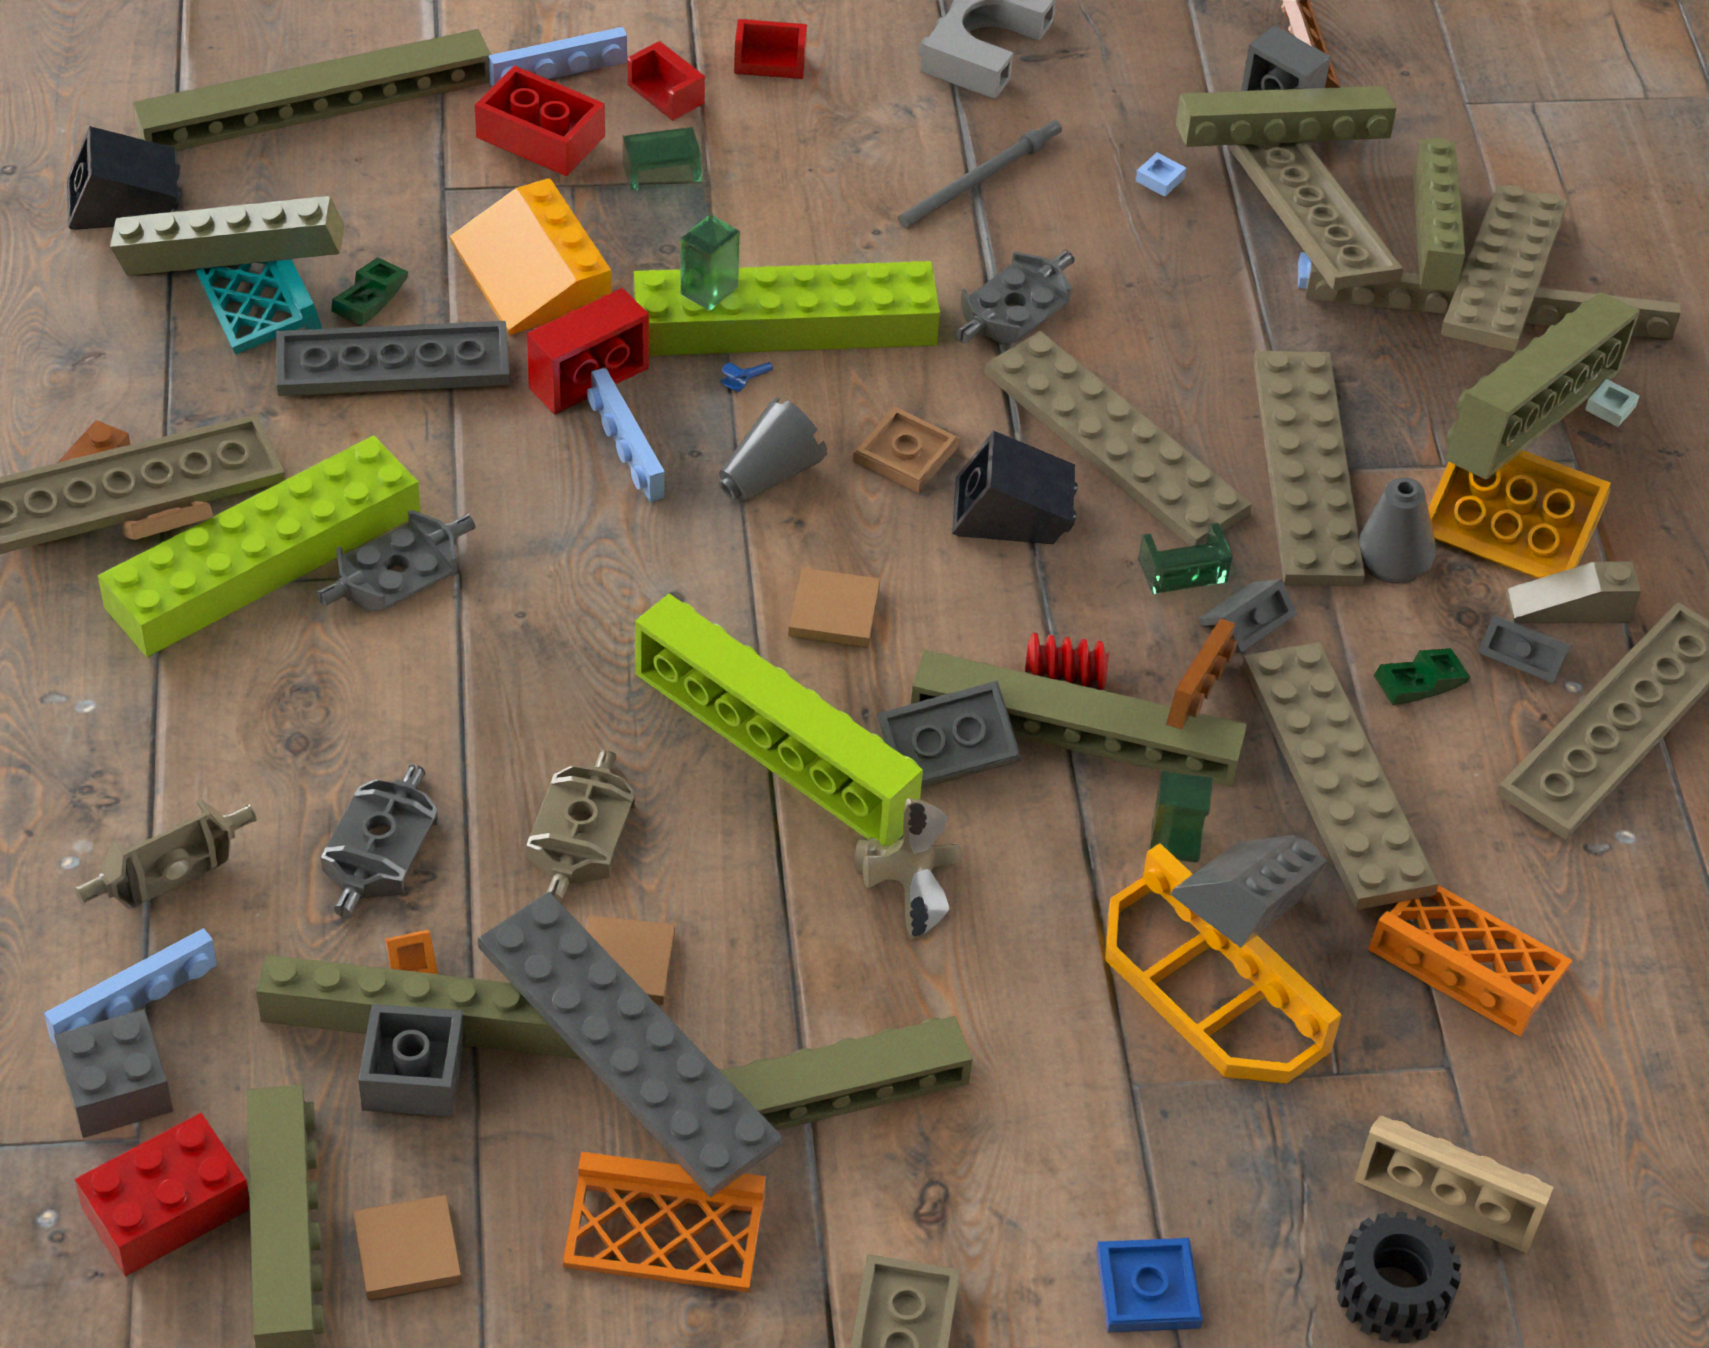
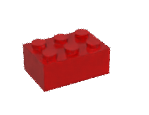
[475,65,605,176]
[527,287,649,415]
[74,1112,250,1277]

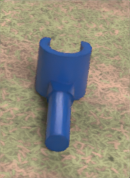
[720,362,773,392]

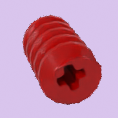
[1024,633,1109,690]

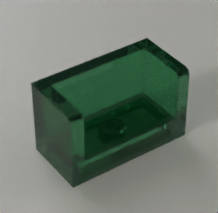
[622,127,702,190]
[680,215,740,311]
[1138,523,1233,594]
[1149,771,1213,863]

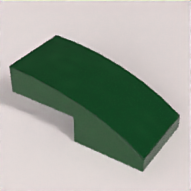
[331,257,408,326]
[1374,648,1470,705]

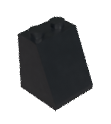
[67,126,182,230]
[952,430,1078,544]

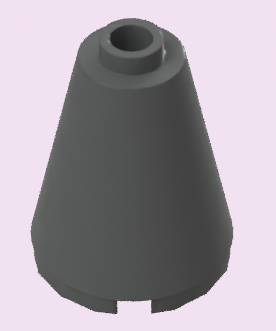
[719,398,827,501]
[1359,478,1436,583]

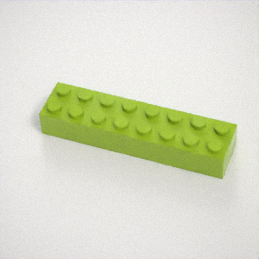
[634,261,940,356]
[98,435,421,657]
[635,593,923,846]

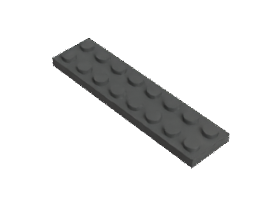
[478,891,783,1198]

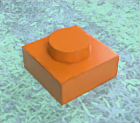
[385,930,438,974]

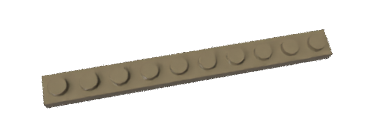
[1305,262,1681,340]

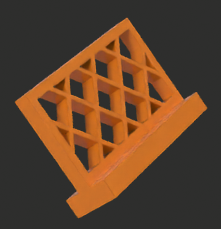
[1368,885,1573,1037]
[563,1151,766,1293]

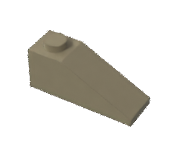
[1506,561,1641,623]

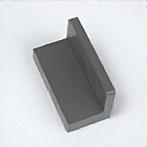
[1198,579,1298,653]
[1478,615,1573,683]

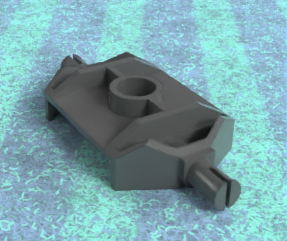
[956,250,1075,344]
[317,510,476,611]
[321,764,439,918]

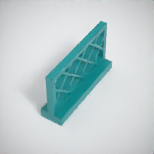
[195,259,323,355]

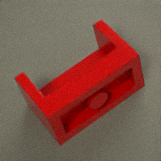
[734,19,807,79]
[627,41,705,121]

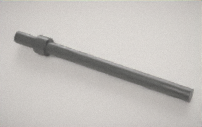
[898,120,1062,228]

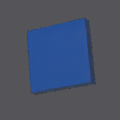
[1096,1238,1203,1333]

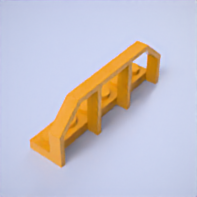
[1105,843,1342,1084]

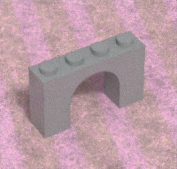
[919,0,1056,99]

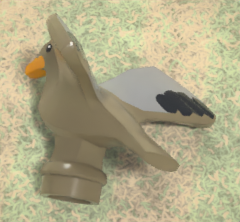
[855,798,962,940]

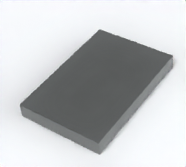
[877,680,1021,789]

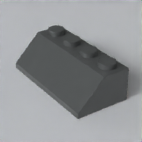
[1170,835,1328,948]

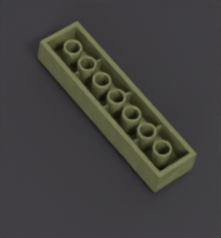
[1445,292,1640,479]

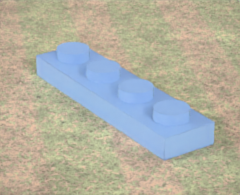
[489,27,627,87]
[587,367,665,502]
[44,928,217,1048]

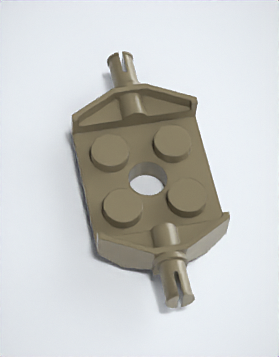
[526,749,635,903]
[74,799,257,909]

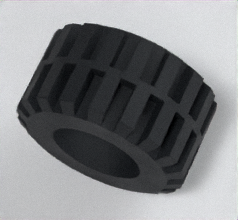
[1335,1212,1462,1343]

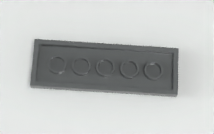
[276,321,510,396]

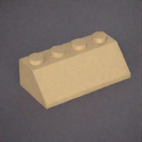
[1355,1115,1554,1254]

